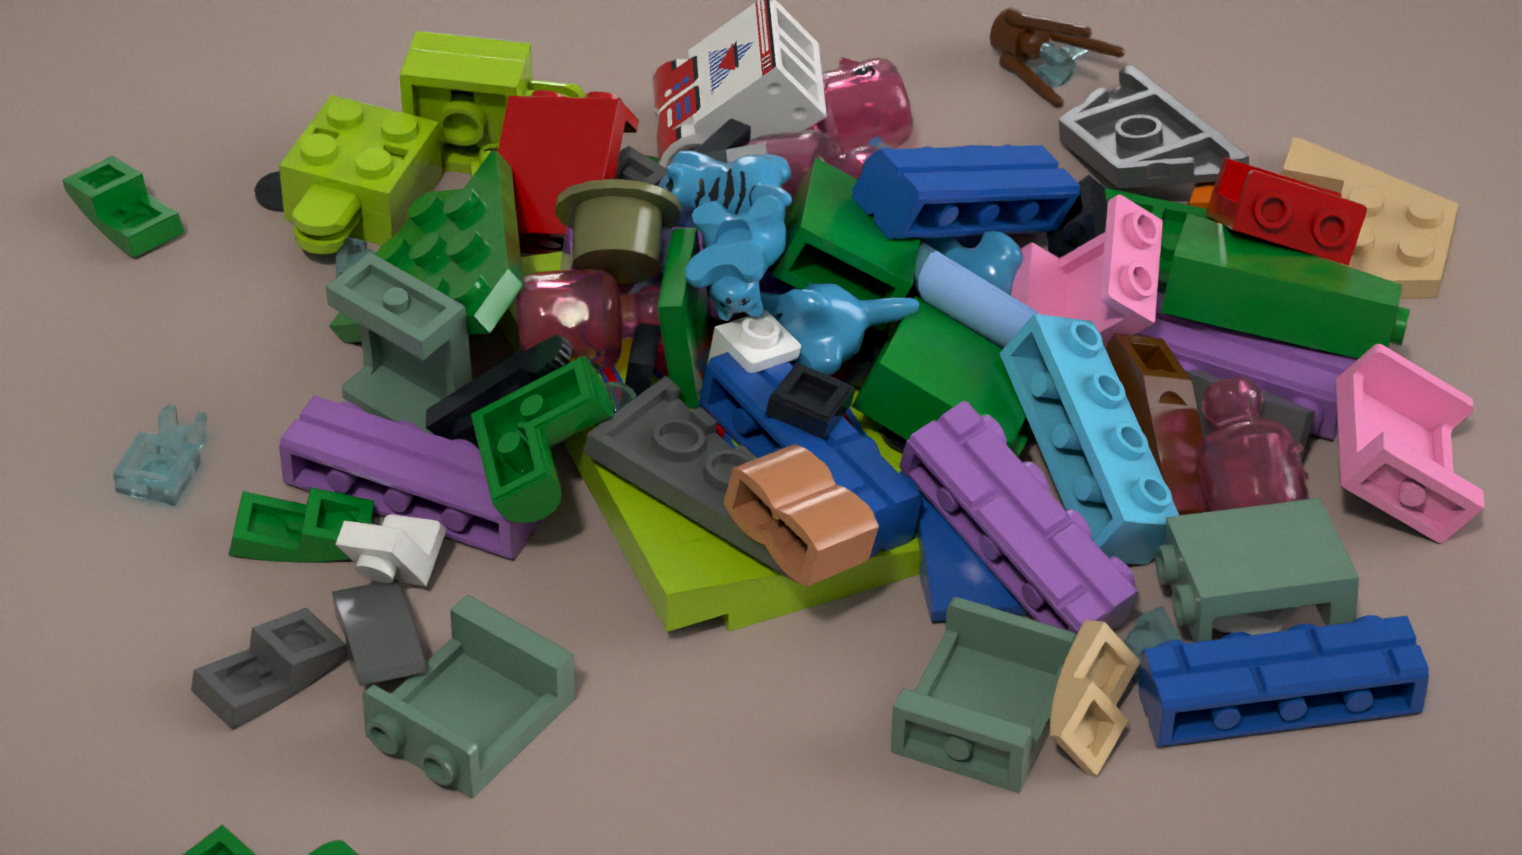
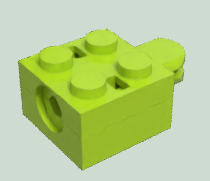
[399,31,586,174]
[279,95,443,254]

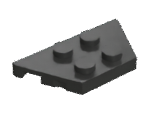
[1058,65,1249,189]

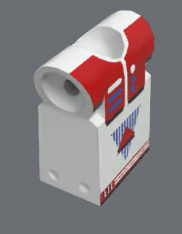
[653,0,827,169]

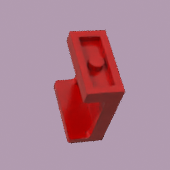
[498,90,639,254]
[1205,157,1367,266]

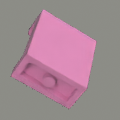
[1011,194,1163,347]
[1336,344,1485,544]

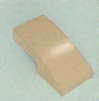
[1050,619,1141,776]

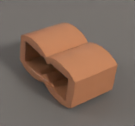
[724,444,879,586]

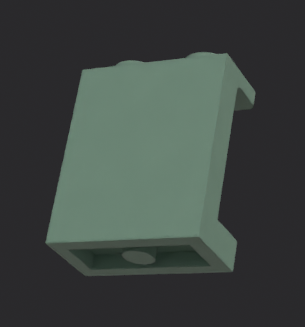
[326,252,472,434]
[1155,498,1359,642]
[362,594,575,799]
[891,597,1077,793]

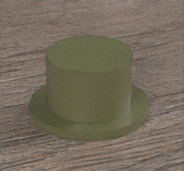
[555,179,682,284]

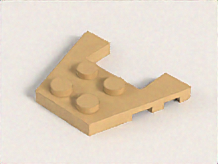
[1282,137,1459,299]

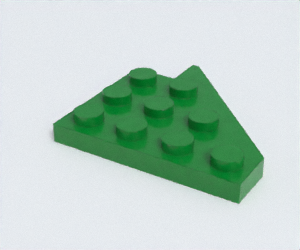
[329,150,524,343]

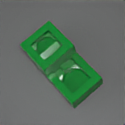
[62,156,184,258]
[228,487,374,563]

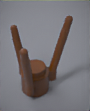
[990,7,1125,108]

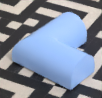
[910,242,1038,349]

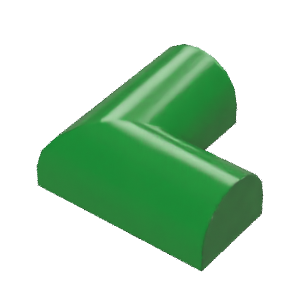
[471,355,614,523]

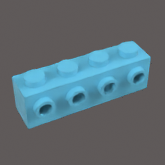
[999,314,1180,565]

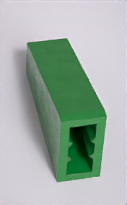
[1161,214,1410,359]

